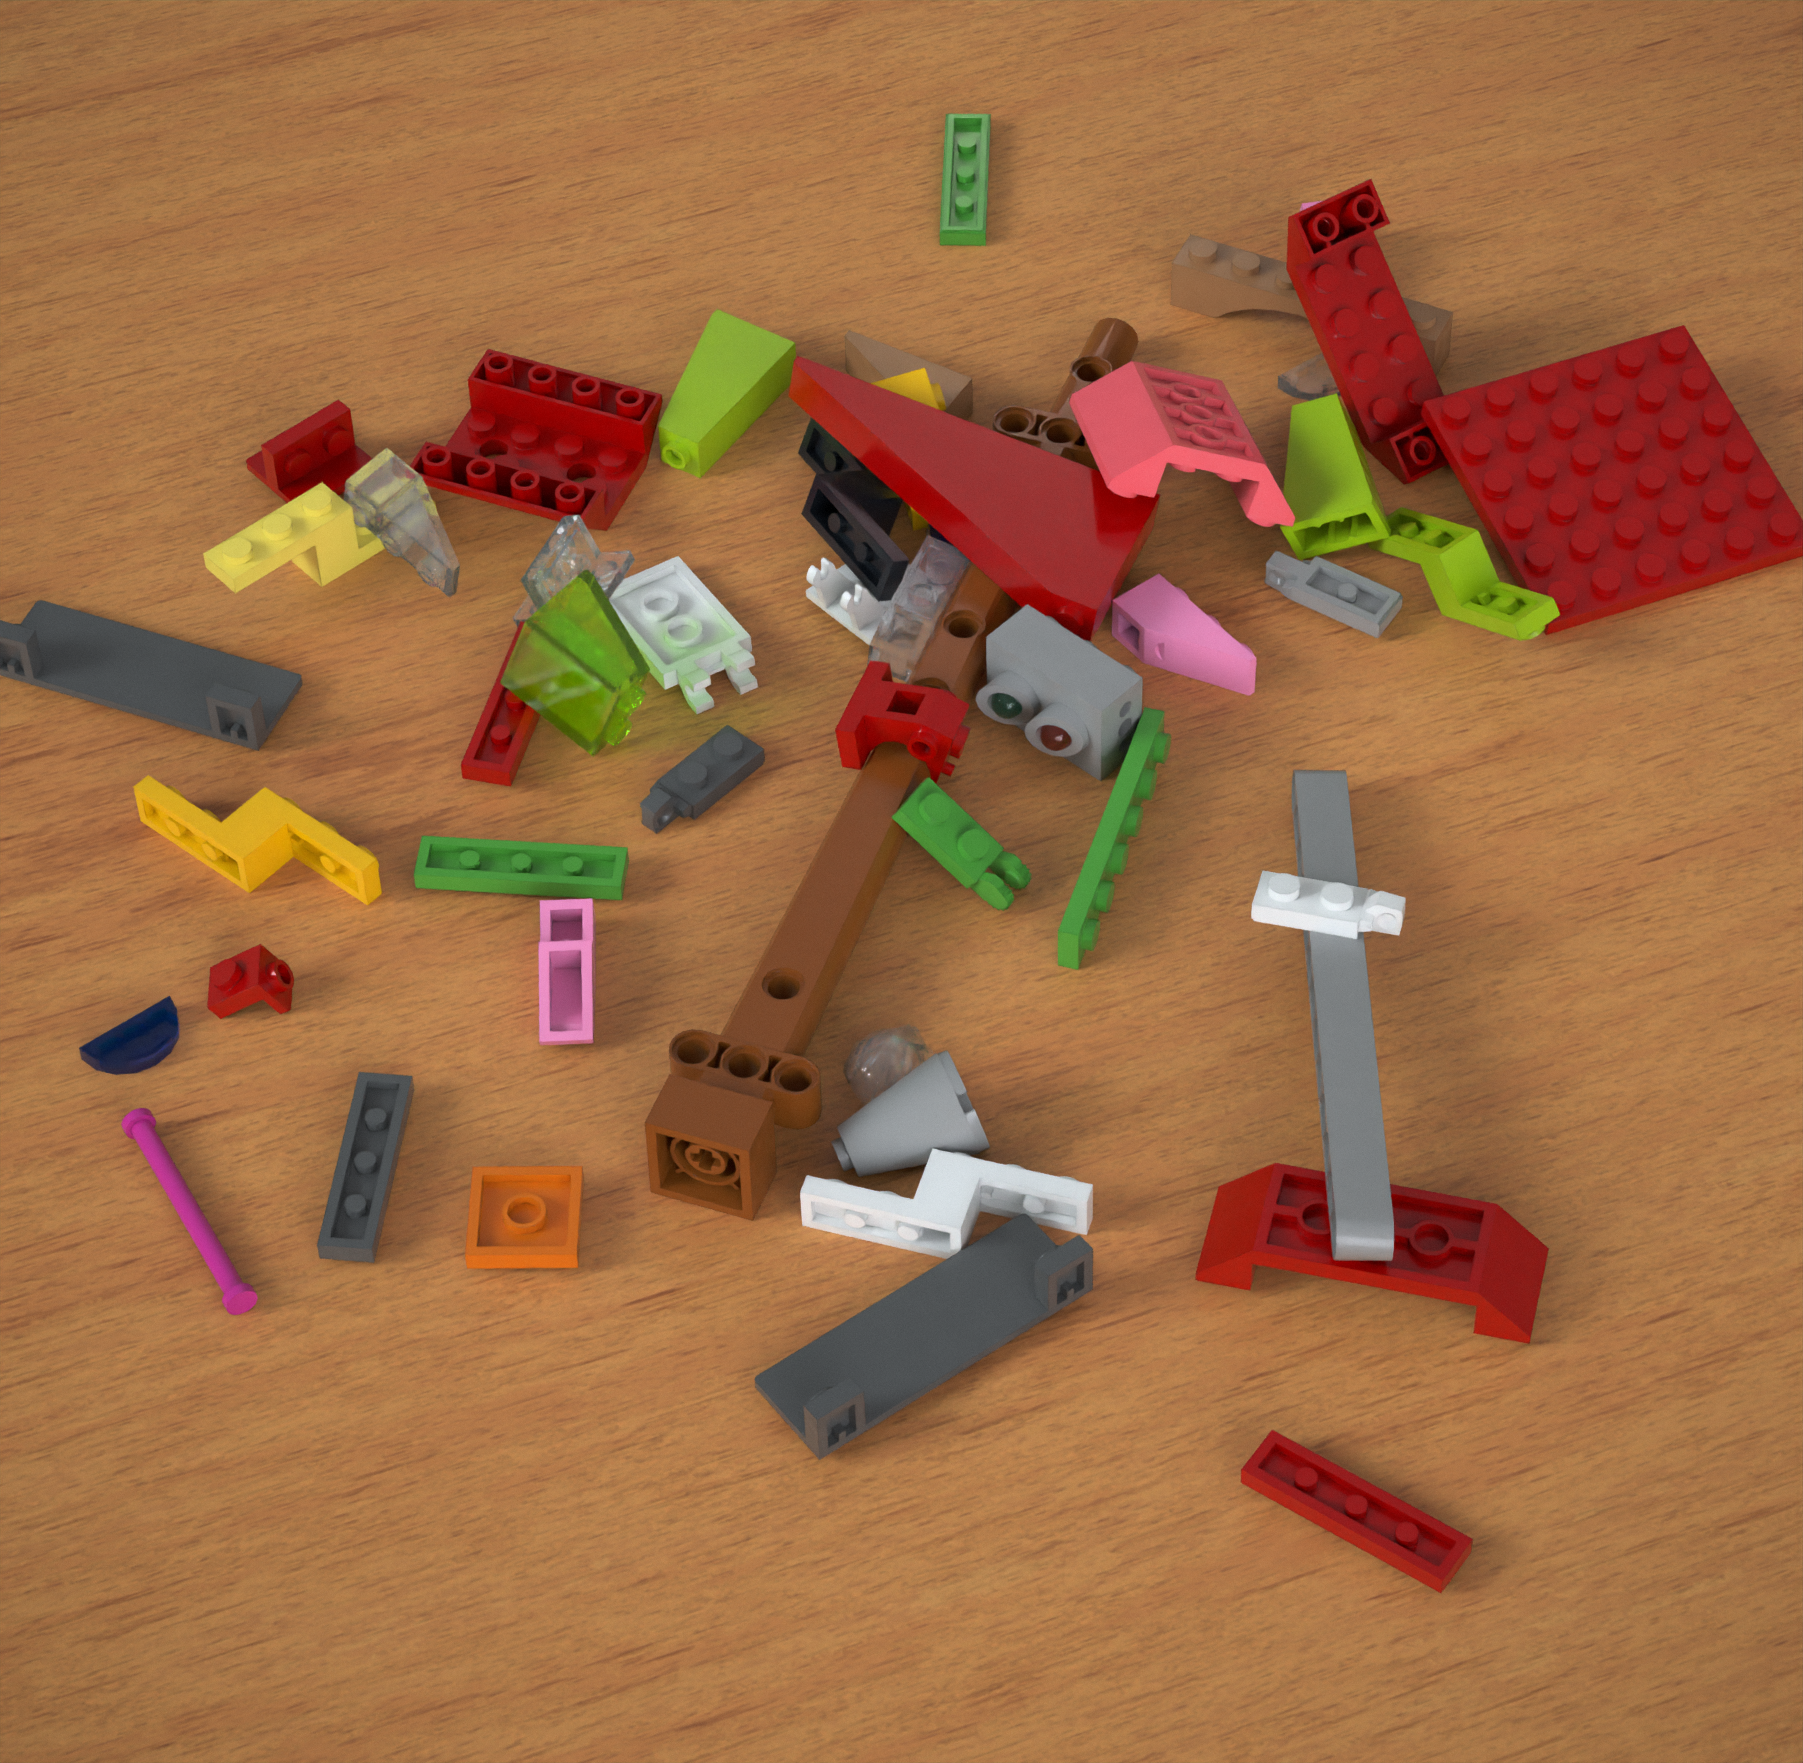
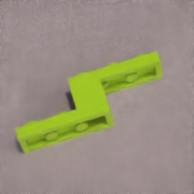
[1368,507,1560,641]

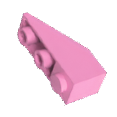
[1112,573,1257,696]

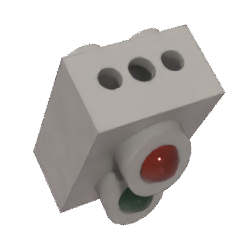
[976,604,1143,781]

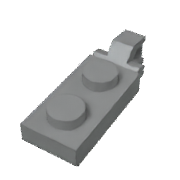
[1264,551,1403,638]

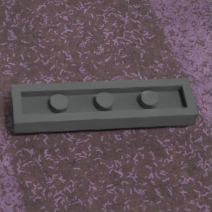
[317,1072,414,1263]

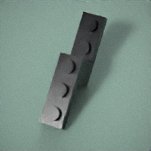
[798,417,910,602]

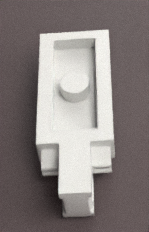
[1251,870,1406,939]

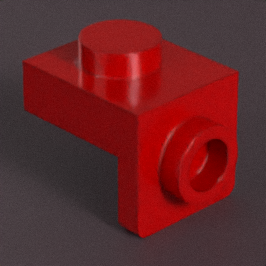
[207,944,294,1019]

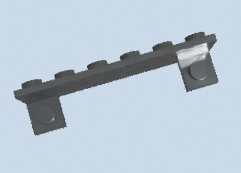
[0,600,303,751]
[755,1214,1093,1460]

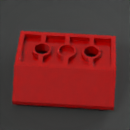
[405,349,663,531]

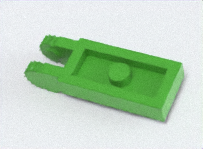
[891,777,1032,911]

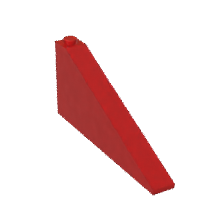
[789,356,1161,642]

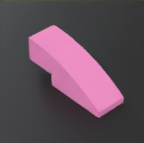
[538,898,596,1045]

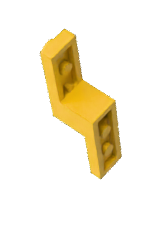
[133,775,382,906]

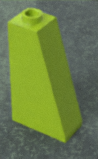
[658,309,796,478]
[1280,393,1391,560]

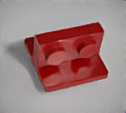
[246,399,378,503]

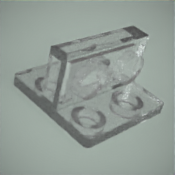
[513,515,635,627]

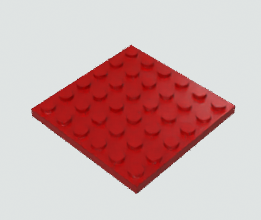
[1421,325,1803,635]

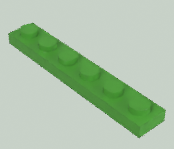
[1058,707,1171,970]

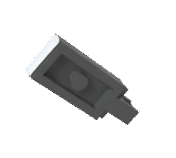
[640,725,765,834]

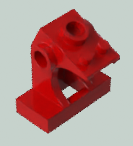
[835,660,971,784]

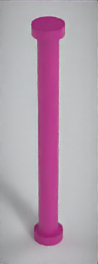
[121,1108,258,1315]

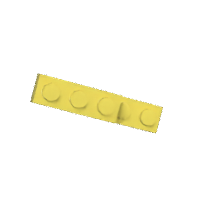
[203,478,437,594]

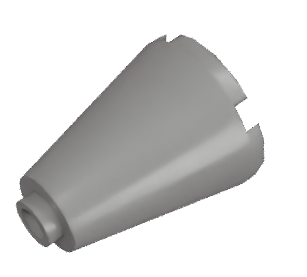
[831,1050,990,1177]

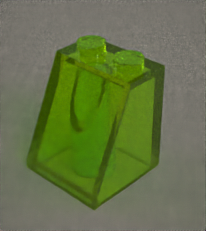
[500,569,650,757]

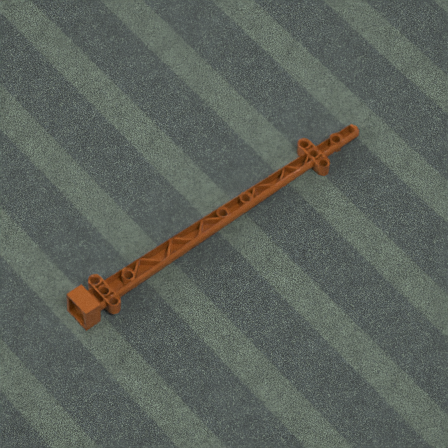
[645,318,1139,1221]

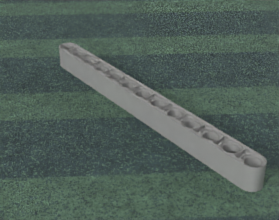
[1291,770,1394,1261]

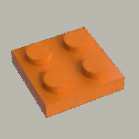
[465,1166,584,1269]

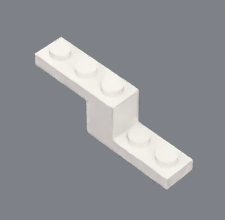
[800,1148,1093,1259]

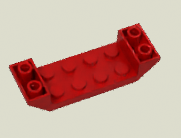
[1286,179,1449,485]
[1195,1163,1549,1344]

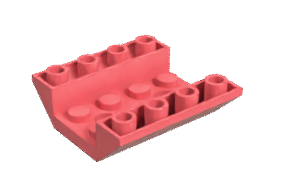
[1069,361,1296,527]

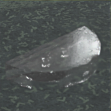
[1278,353,1341,401]

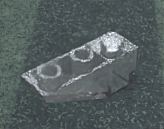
[344,448,460,598]
[867,535,971,683]

